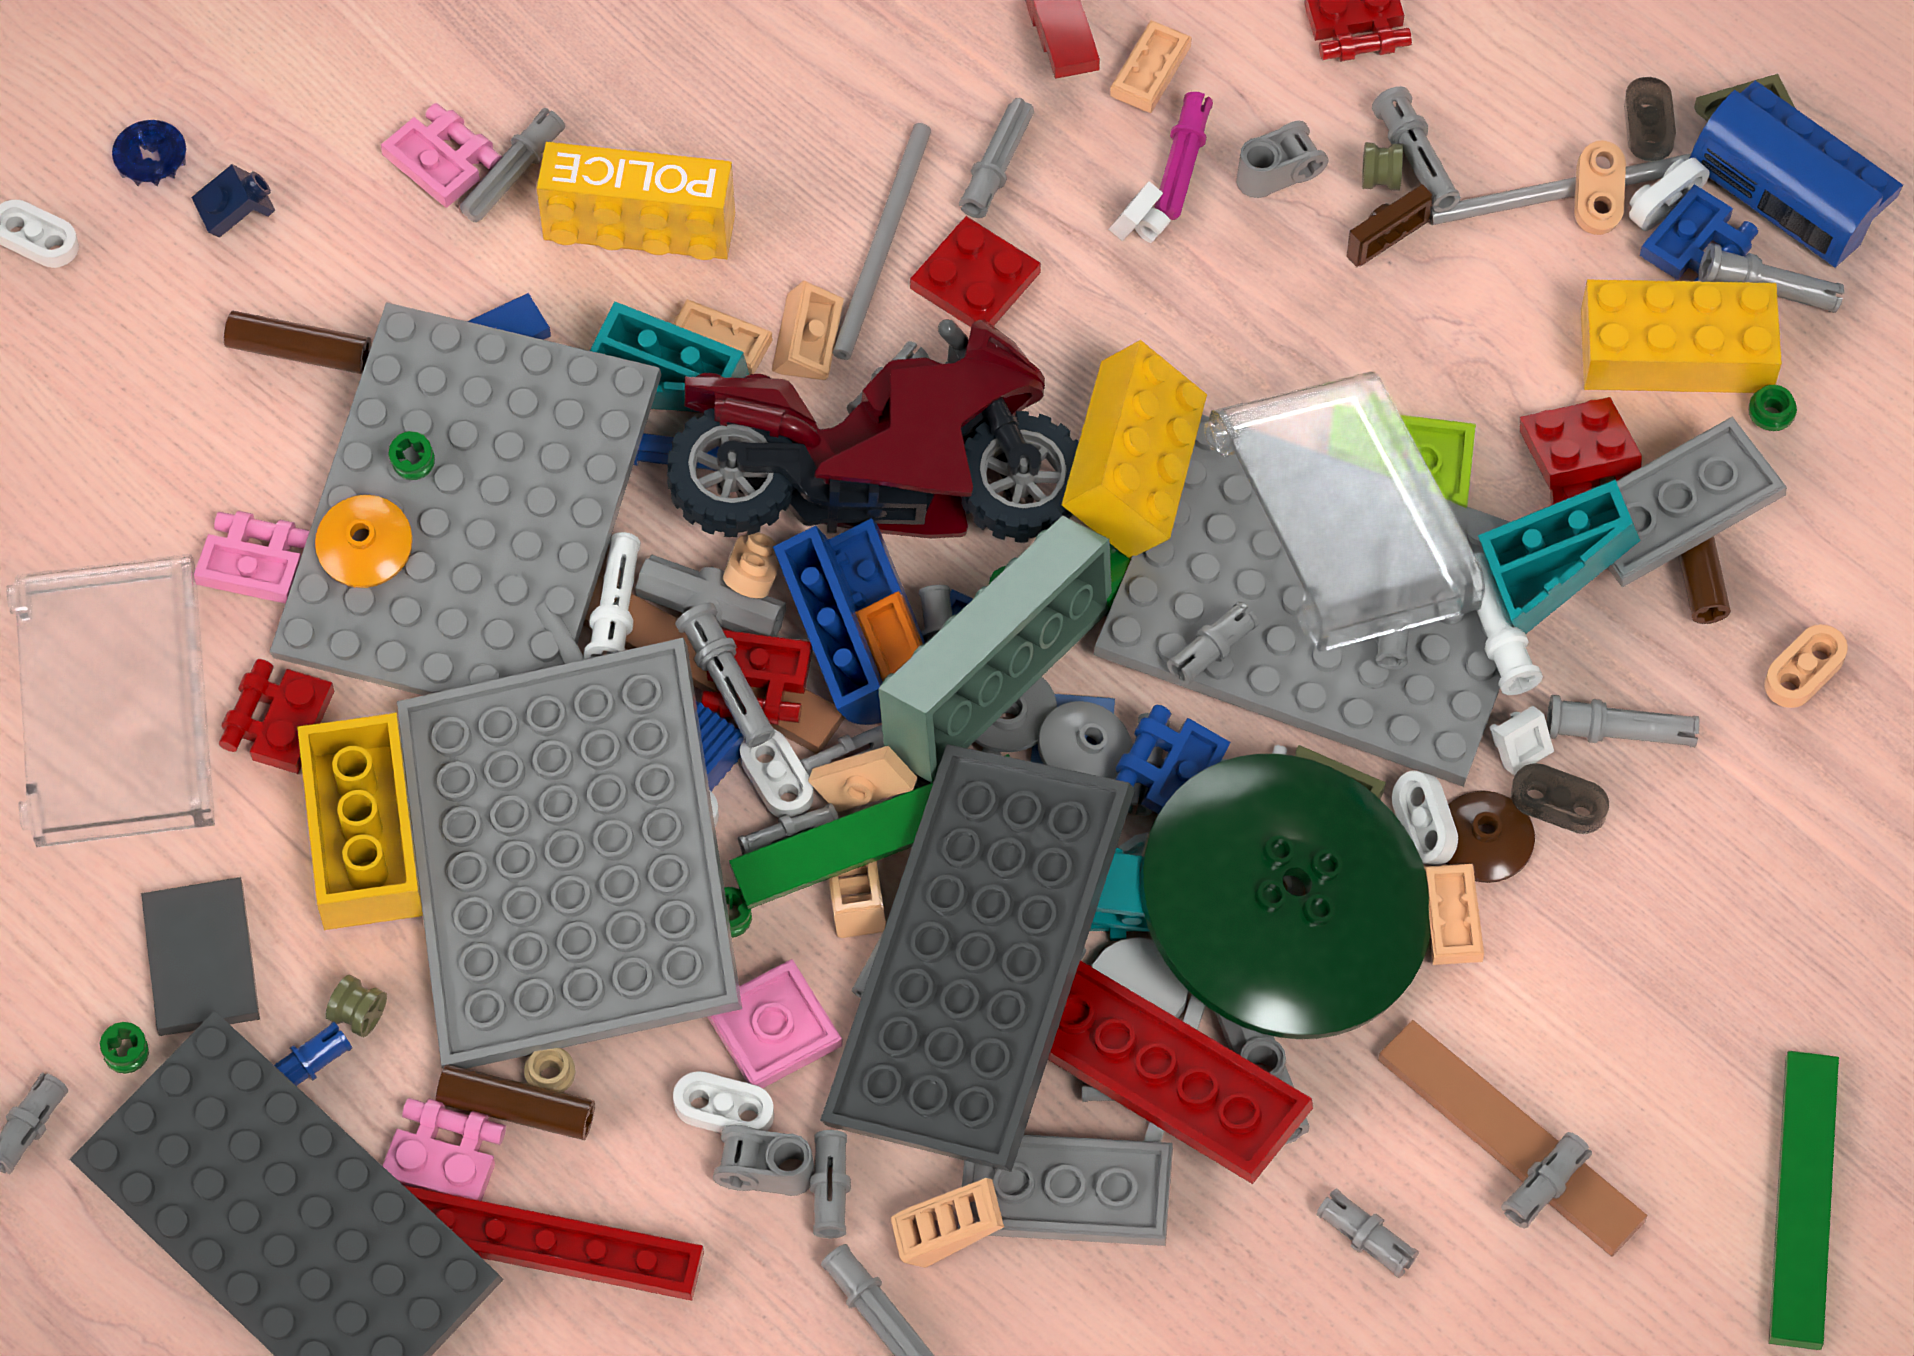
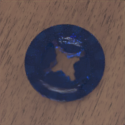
[112,120,187,186]

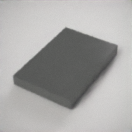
[141,877,260,1036]

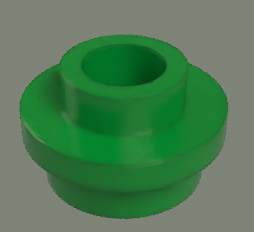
[1748,385,1797,431]

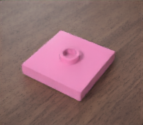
[708,959,842,1088]

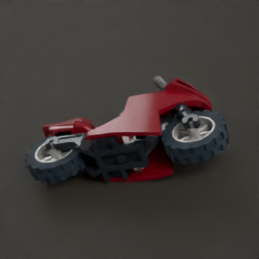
[667,319,1079,543]

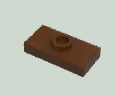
[1347,184,1433,267]

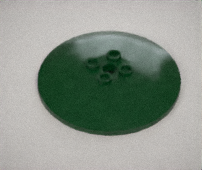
[1140,754,1431,1039]

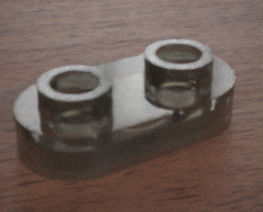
[1624,77,1676,161]
[1511,763,1609,834]

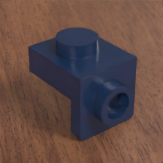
[191,164,275,238]

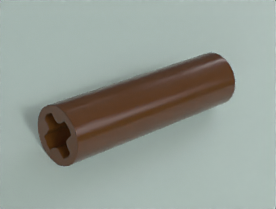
[224,310,371,374]
[1679,536,1731,624]
[436,1064,595,1140]

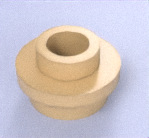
[524,1048,576,1093]

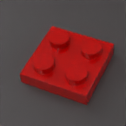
[910,216,1041,327]
[1520,397,1642,490]

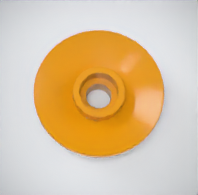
[315,495,413,588]

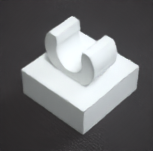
[1108,181,1171,244]
[1490,706,1554,776]

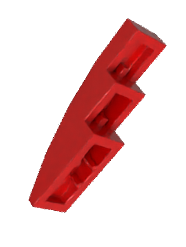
[1025,0,1100,79]

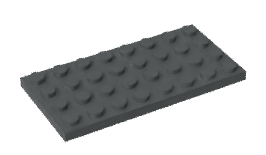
[820,744,1135,1172]
[69,1011,504,1356]

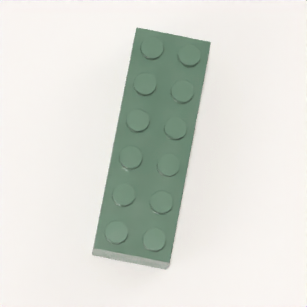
[879,515,1112,783]

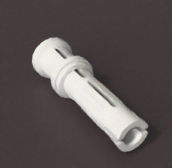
[584,532,641,660]
[1458,553,1543,695]

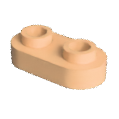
[1574,140,1626,235]
[723,532,779,598]
[1764,624,1848,708]

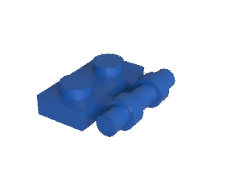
[1640,184,1758,281]
[1115,705,1231,814]

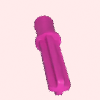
[1154,92,1213,220]

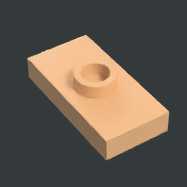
[1110,20,1192,113]
[673,299,773,375]
[808,746,918,813]
[1424,864,1484,965]

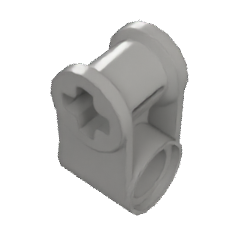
[1236,121,1329,198]
[713,1125,815,1196]

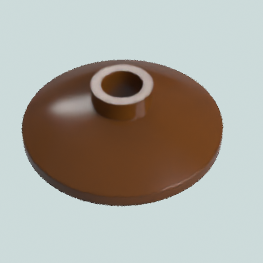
[1436,791,1535,883]

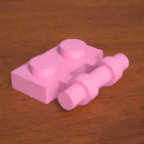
[381,103,502,208]
[194,511,310,604]
[383,1098,506,1201]

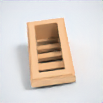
[829,861,886,938]
[891,1178,1004,1268]

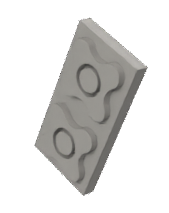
[1608,416,1787,587]
[958,1135,1173,1246]

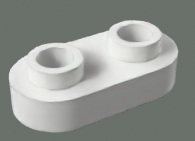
[1629,158,1710,231]
[0,200,79,268]
[740,729,813,819]
[1392,771,1458,866]
[673,1071,774,1134]

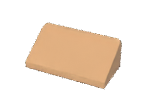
[772,281,844,380]

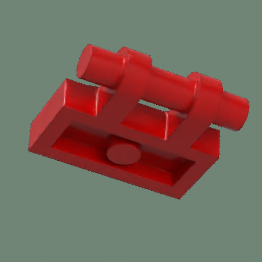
[1305,0,1412,62]
[701,630,813,725]
[219,659,335,774]

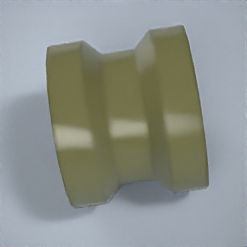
[1362,142,1403,191]
[326,974,387,1038]

